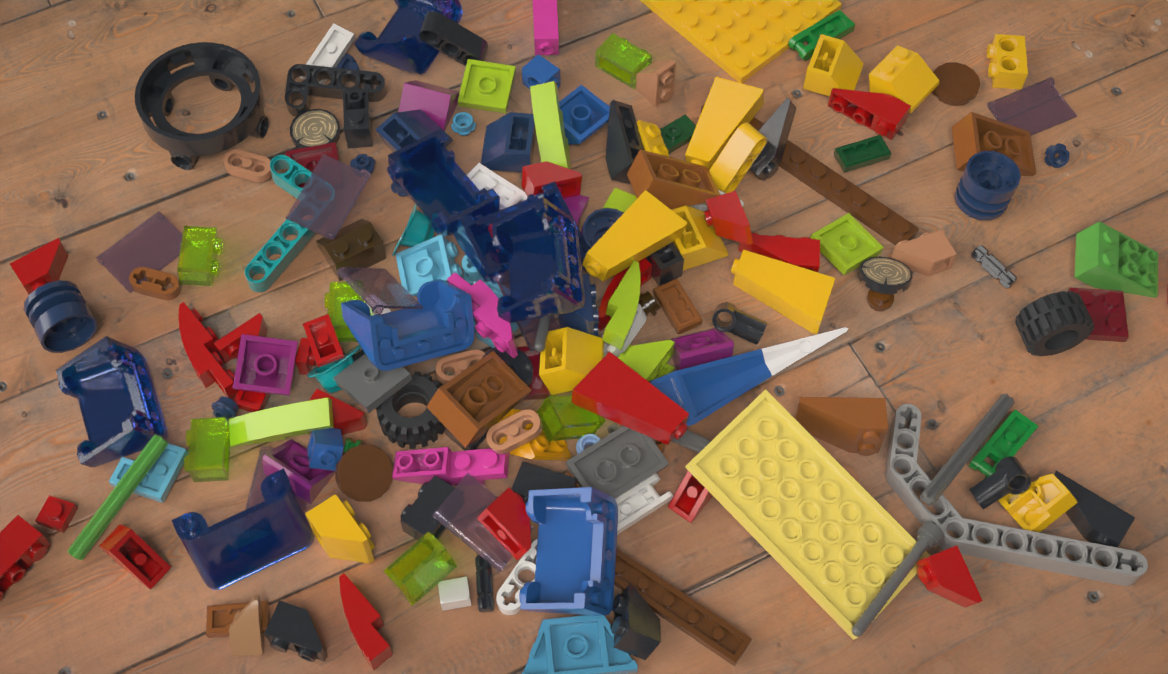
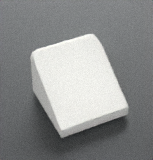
[438,577,471,611]

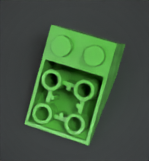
[1075,221,1158,298]

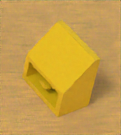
[803,34,864,97]
[672,206,728,271]
[539,327,604,395]
[305,494,375,564]

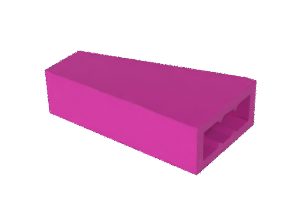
[533,0,559,56]

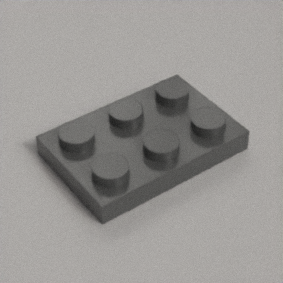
[565,426,669,499]

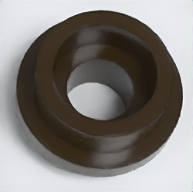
[638,291,661,316]

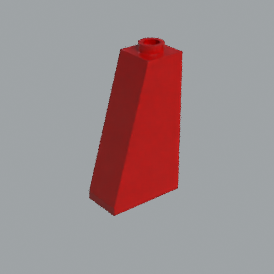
[571,352,689,445]

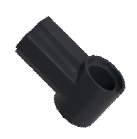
[712,302,767,345]
[969,456,1032,510]

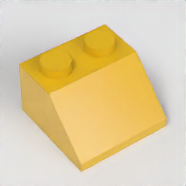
[869,45,939,113]

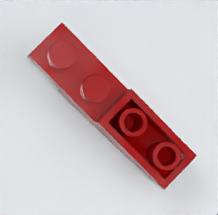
[178,302,238,399]

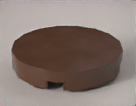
[932,62,980,106]
[335,445,393,502]

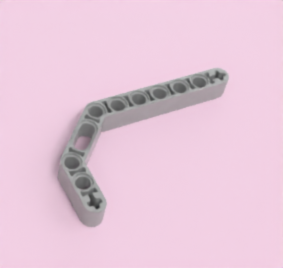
[885,404,1148,586]

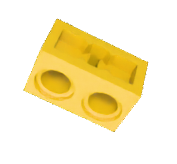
[987,34,1028,89]

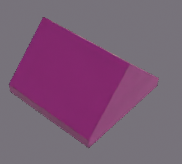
[399,80,460,131]
[668,328,734,371]
[233,334,298,396]
[262,439,335,505]

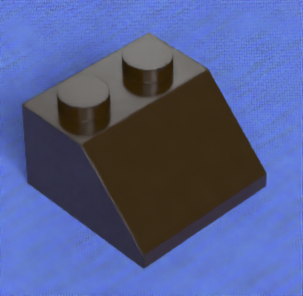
[316,219,386,281]

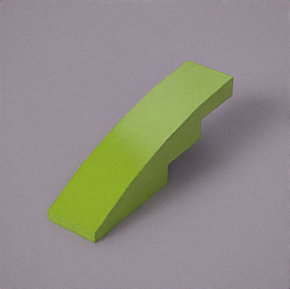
[530,81,571,169]
[229,398,334,447]

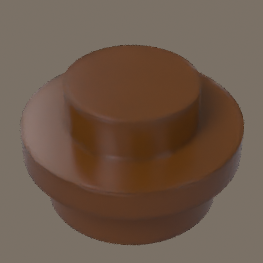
[867,290,894,312]

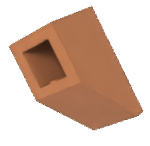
[636,60,676,107]
[891,230,957,276]

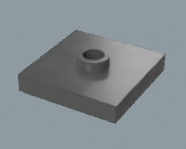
[333,354,413,414]

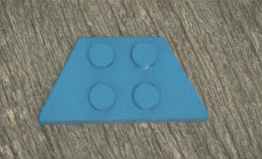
[522,615,638,674]

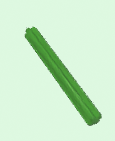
[68,434,168,560]

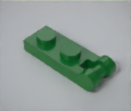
[788,10,855,61]
[968,409,1038,479]

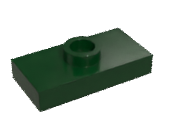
[660,114,696,154]
[834,134,892,173]

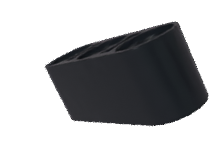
[419,11,488,66]

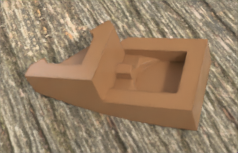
[229,595,264,656]

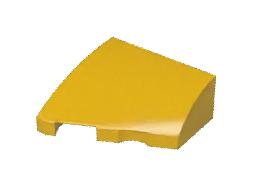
[998,474,1078,533]

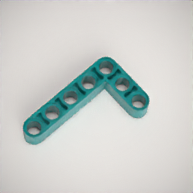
[245,155,337,293]

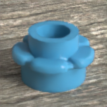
[451,112,476,136]

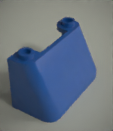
[341,279,474,371]
[519,487,618,616]

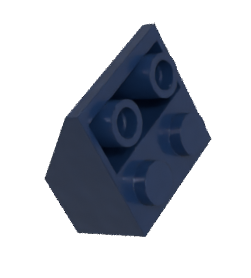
[375,109,453,174]
[481,112,536,172]
[557,274,599,337]

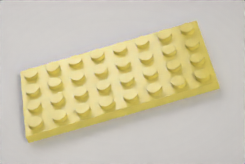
[685,389,930,640]

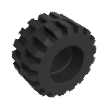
[1015,291,1094,356]
[376,371,445,449]

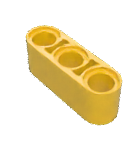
[709,122,767,193]

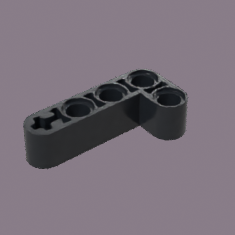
[284,64,386,117]

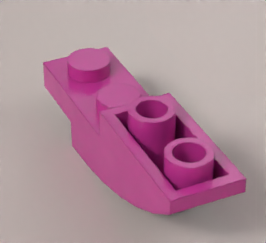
[447,273,518,358]
[392,447,510,486]

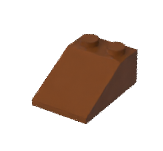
[952,112,1036,176]
[627,149,720,209]
[427,351,532,448]
[794,397,888,456]

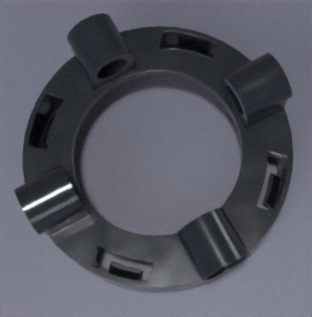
[135,42,269,170]

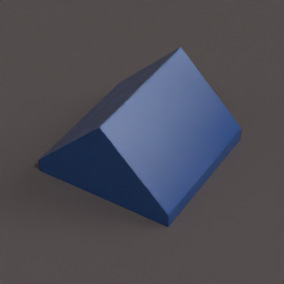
[559,84,610,145]

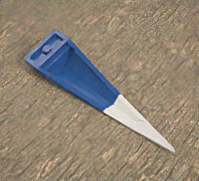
[649,327,849,426]

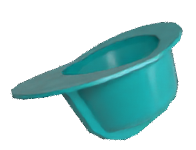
[392,204,435,257]
[307,345,361,393]

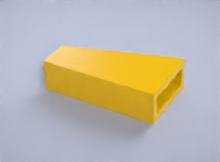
[685,77,764,170]
[582,190,687,282]
[731,250,835,335]

